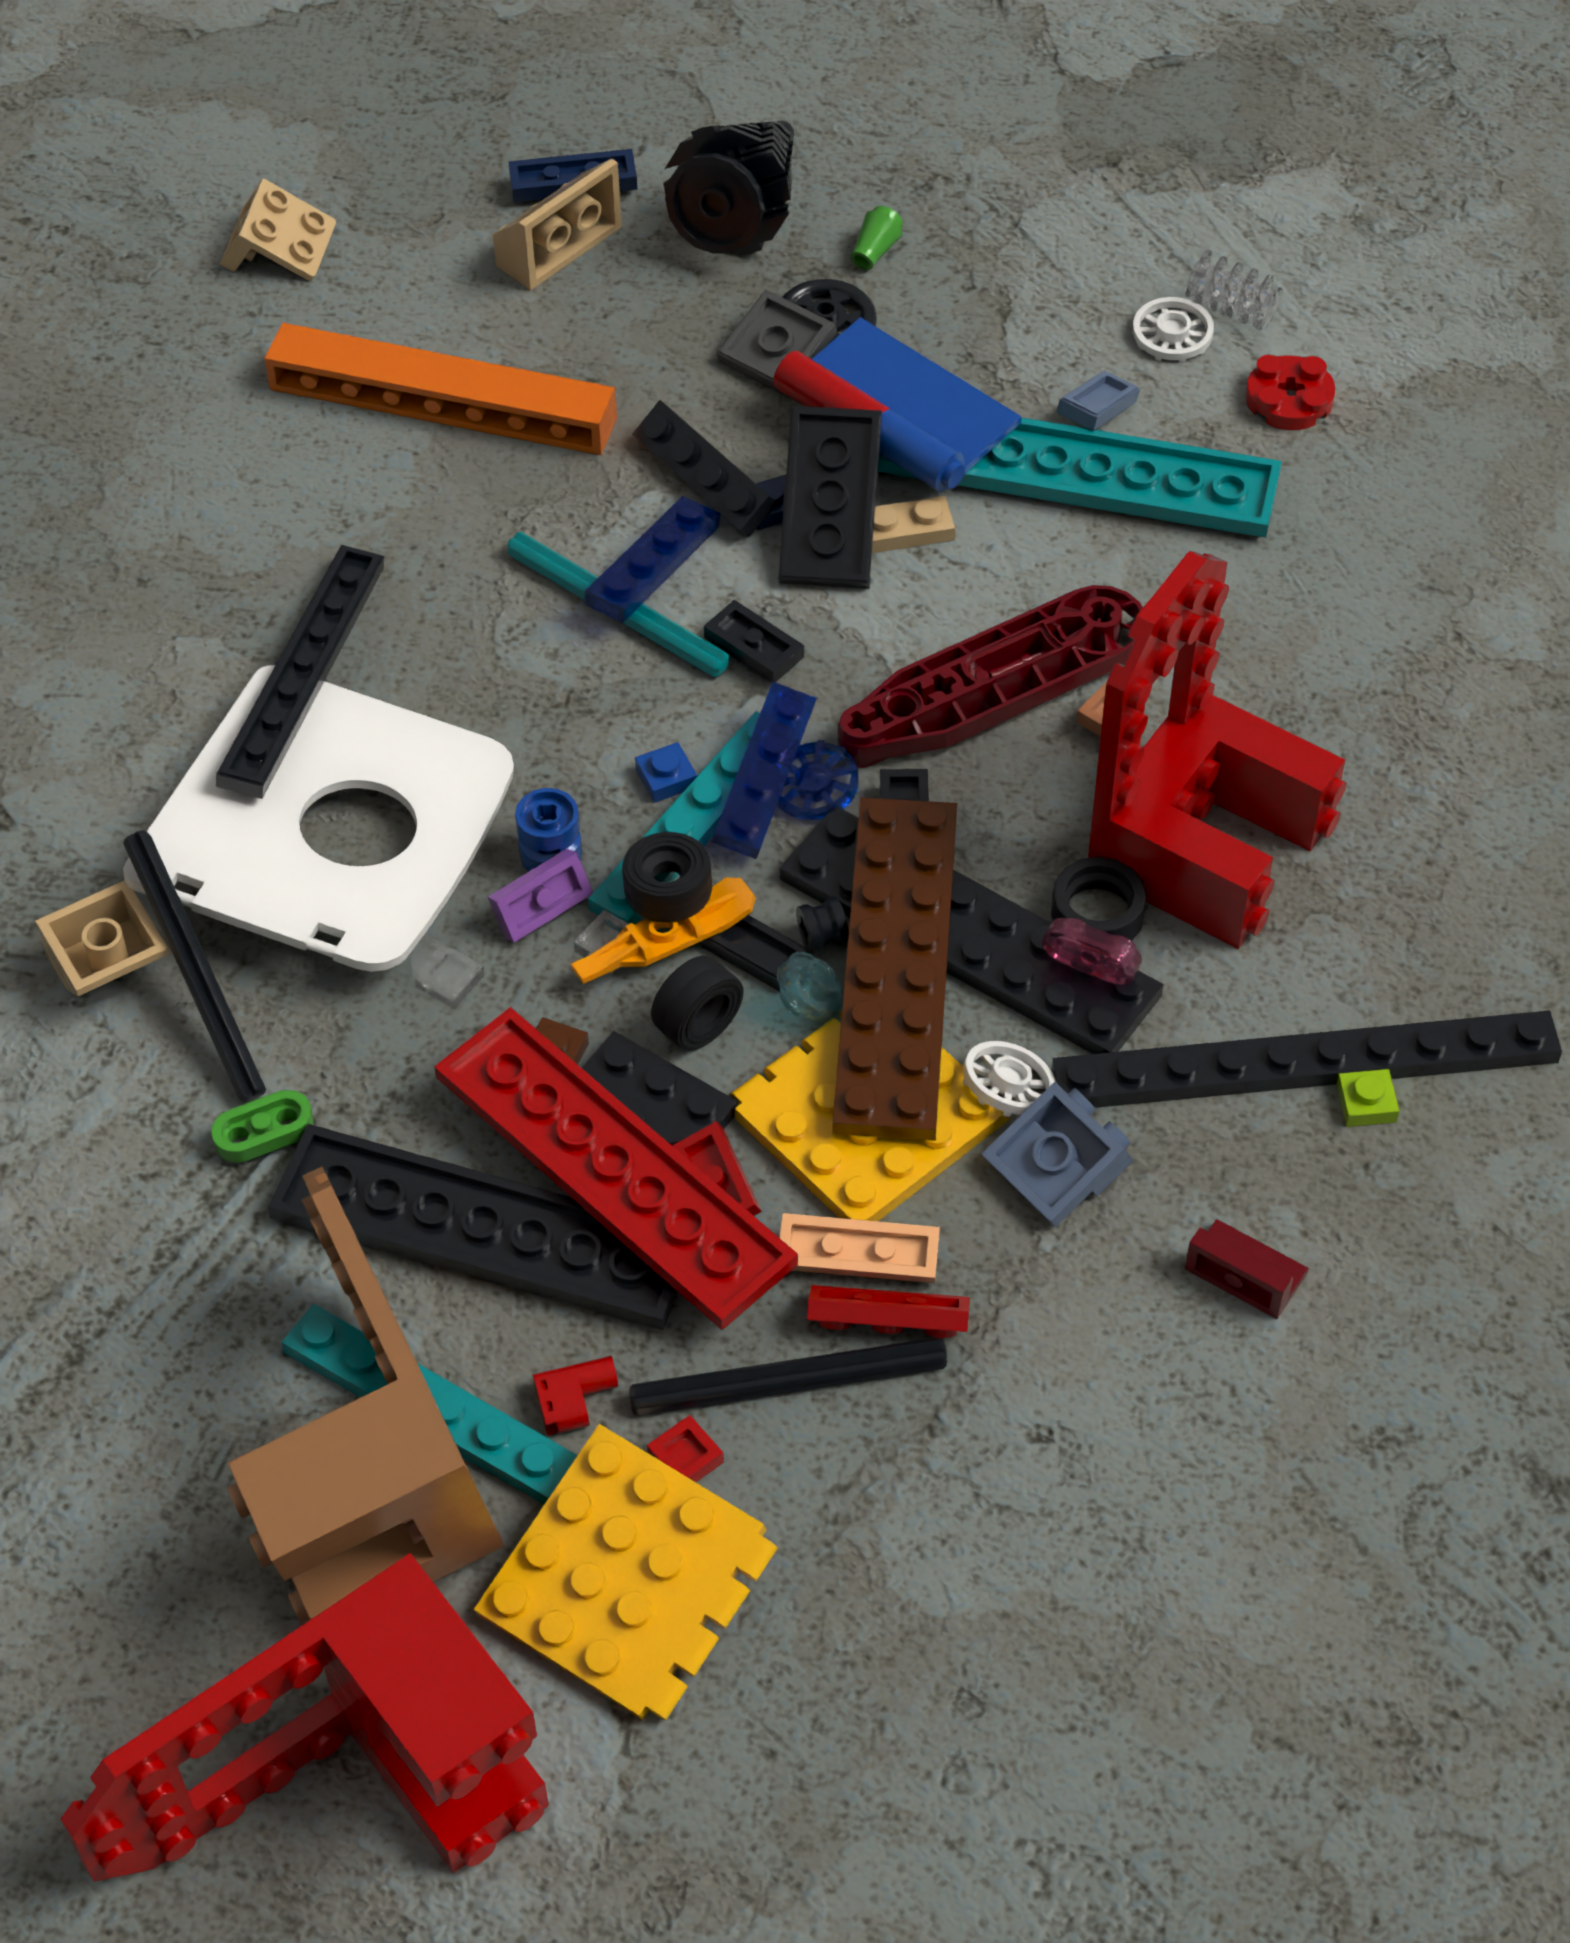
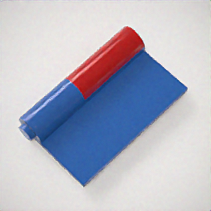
[773,317,1022,492]

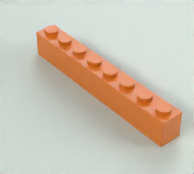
[264,323,617,456]

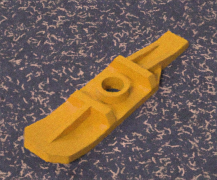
[571,877,756,984]

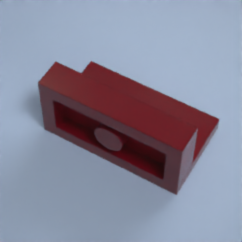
[1185,1219,1309,1319]

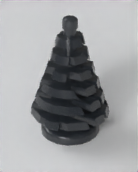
[663,120,794,256]

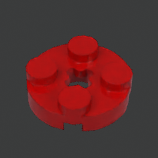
[1246,354,1335,431]

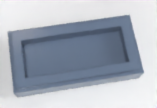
[1056,371,1140,431]

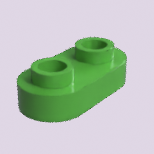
[211,1090,314,1163]

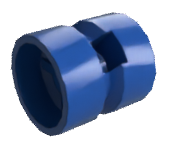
[515,788,582,872]

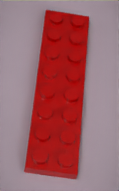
[434,1007,798,1330]

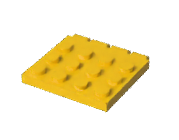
[729,1011,1010,1221]
[473,1424,778,1721]

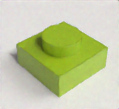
[1336,1069,1399,1127]

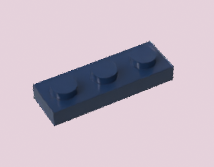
[508,149,638,202]

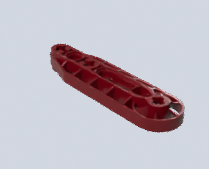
[837,585,1143,768]

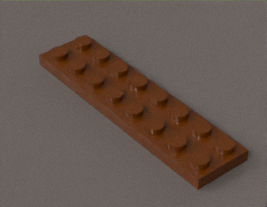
[832,797,957,1141]

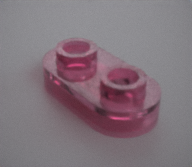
[1042,918,1142,985]

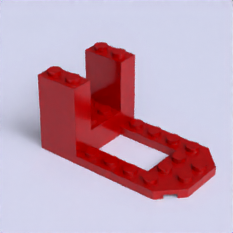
[1088,551,1347,949]
[60,1553,549,1882]

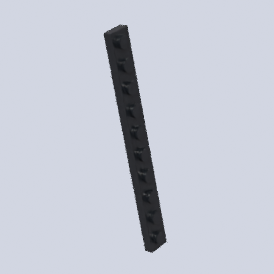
[1052,1010,1562,1108]

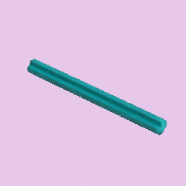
[507,532,729,677]

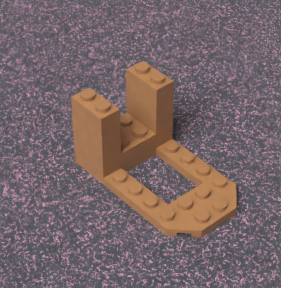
[227,1167,505,1625]

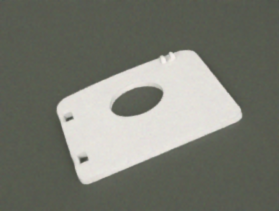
[123,665,514,972]

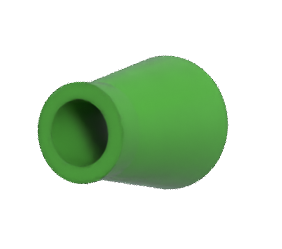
[850,206,903,270]

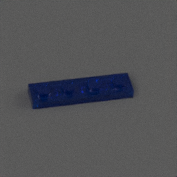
[584,496,721,623]
[711,682,817,859]

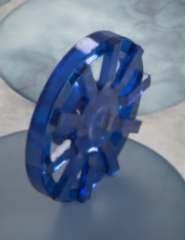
[769,740,859,820]

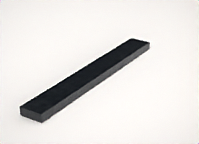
[216,545,385,799]

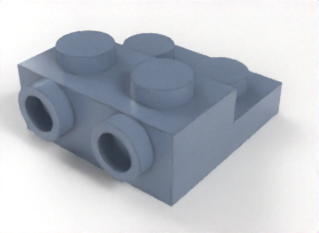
[982,1082,1133,1228]

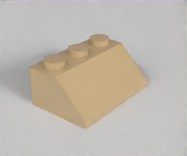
[493,159,622,290]

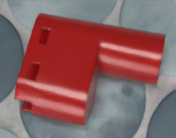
[532,1356,618,1436]

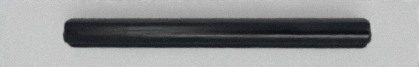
[123,830,266,1103]
[629,1337,947,1416]

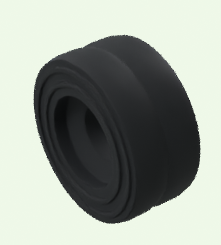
[622,832,712,923]
[651,955,744,1051]

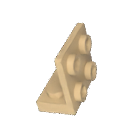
[220,178,336,281]

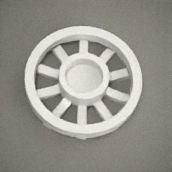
[1132,297,1214,363]
[963,1041,1056,1117]

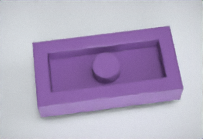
[488,848,593,943]

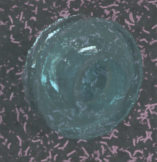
[777,952,843,1022]

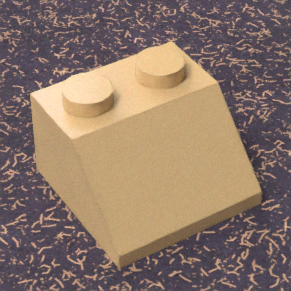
[35,880,170,996]

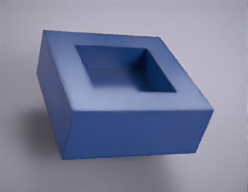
[635,742,697,803]

